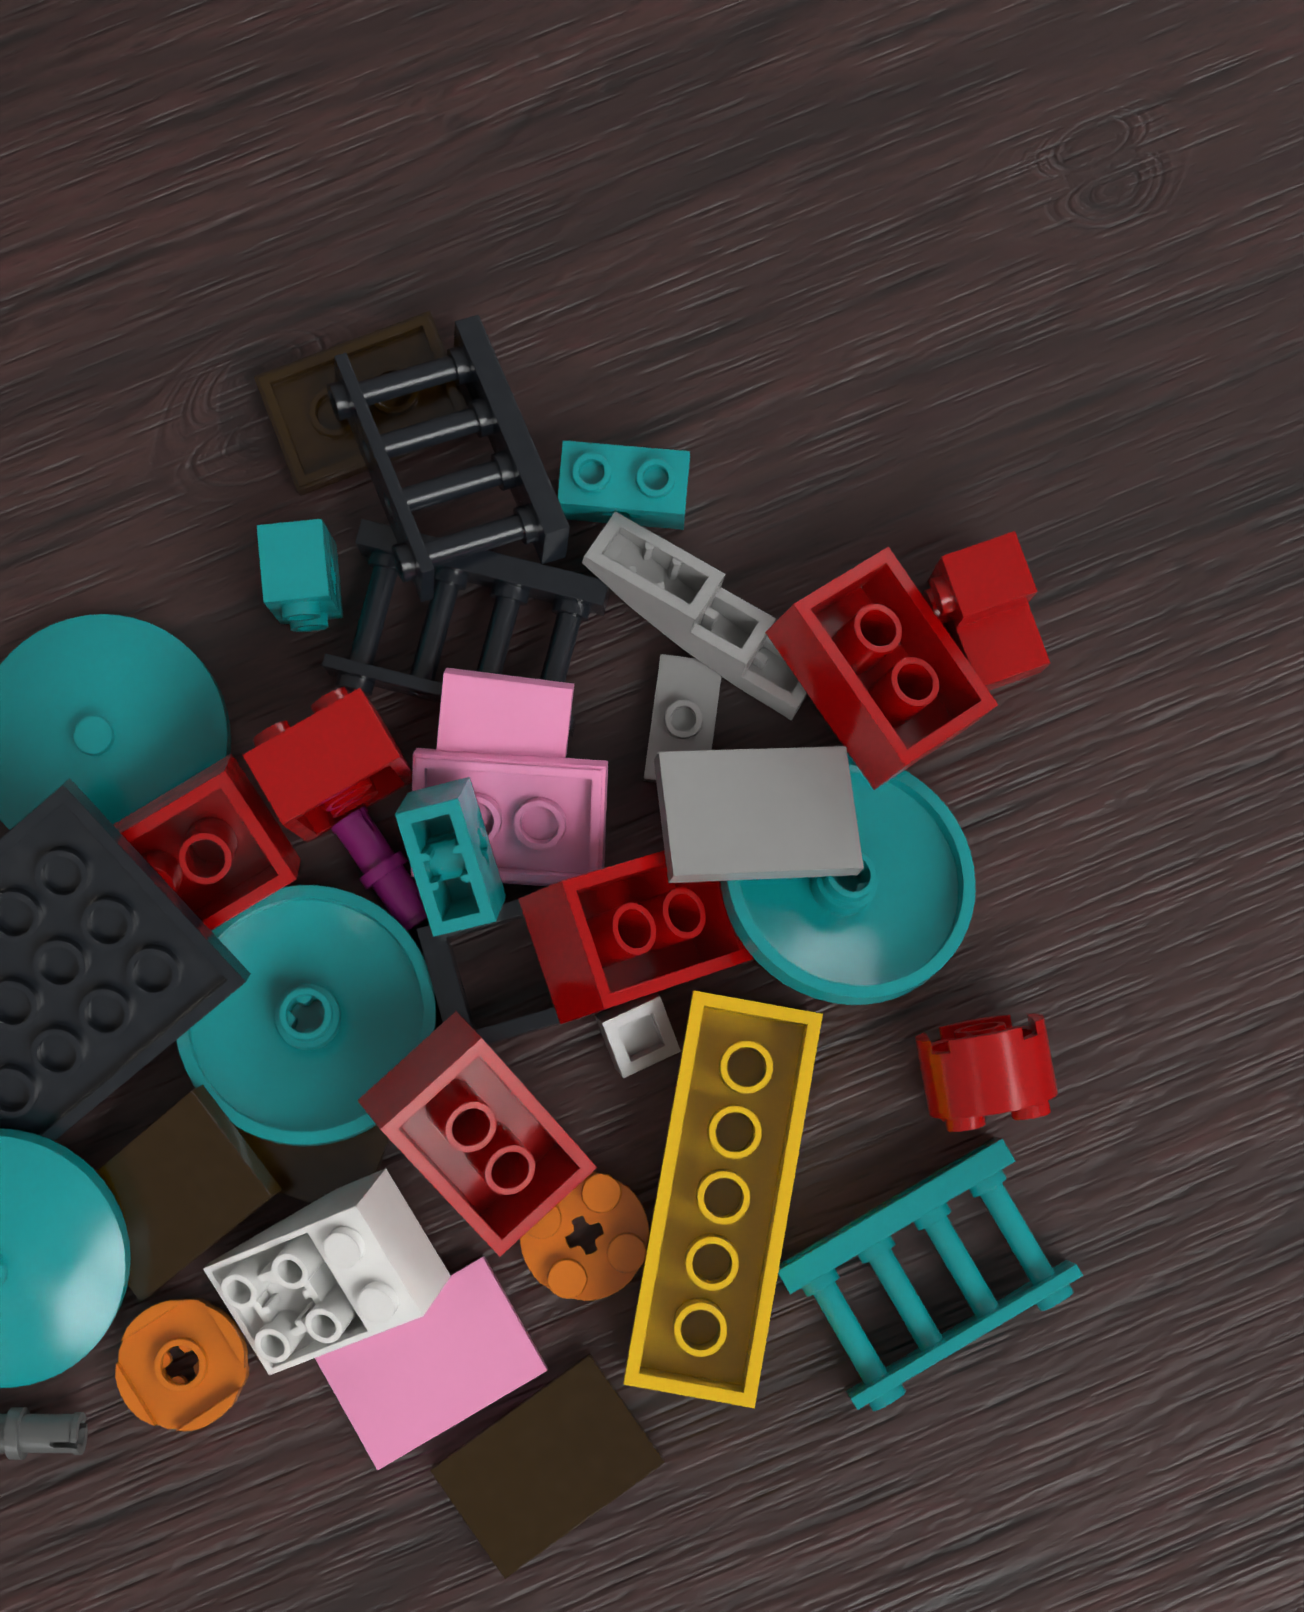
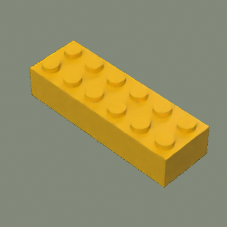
[623,991,823,1409]

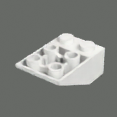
[203,1168,451,1375]

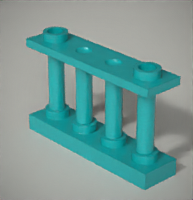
[778,1137,1083,1411]

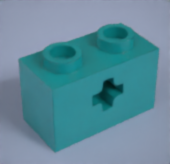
[558,440,690,530]
[257,519,343,632]
[395,777,506,937]

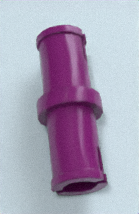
[331,806,427,931]

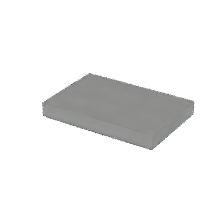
[654,746,864,883]

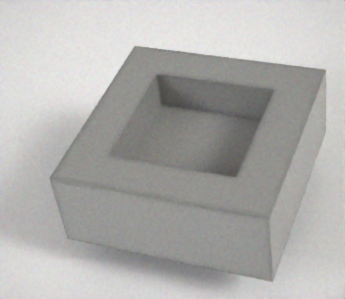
[595,992,681,1078]

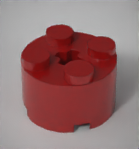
[915,1013,1058,1132]

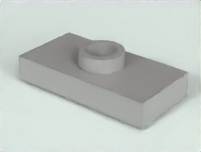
[644,654,721,783]

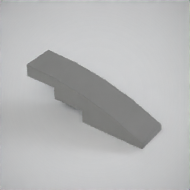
[582,511,808,720]

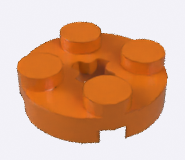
[520,1171,649,1301]
[115,1298,249,1431]

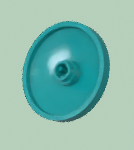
[0,614,231,830]
[720,753,976,1005]
[177,885,437,1146]
[0,1128,131,1388]

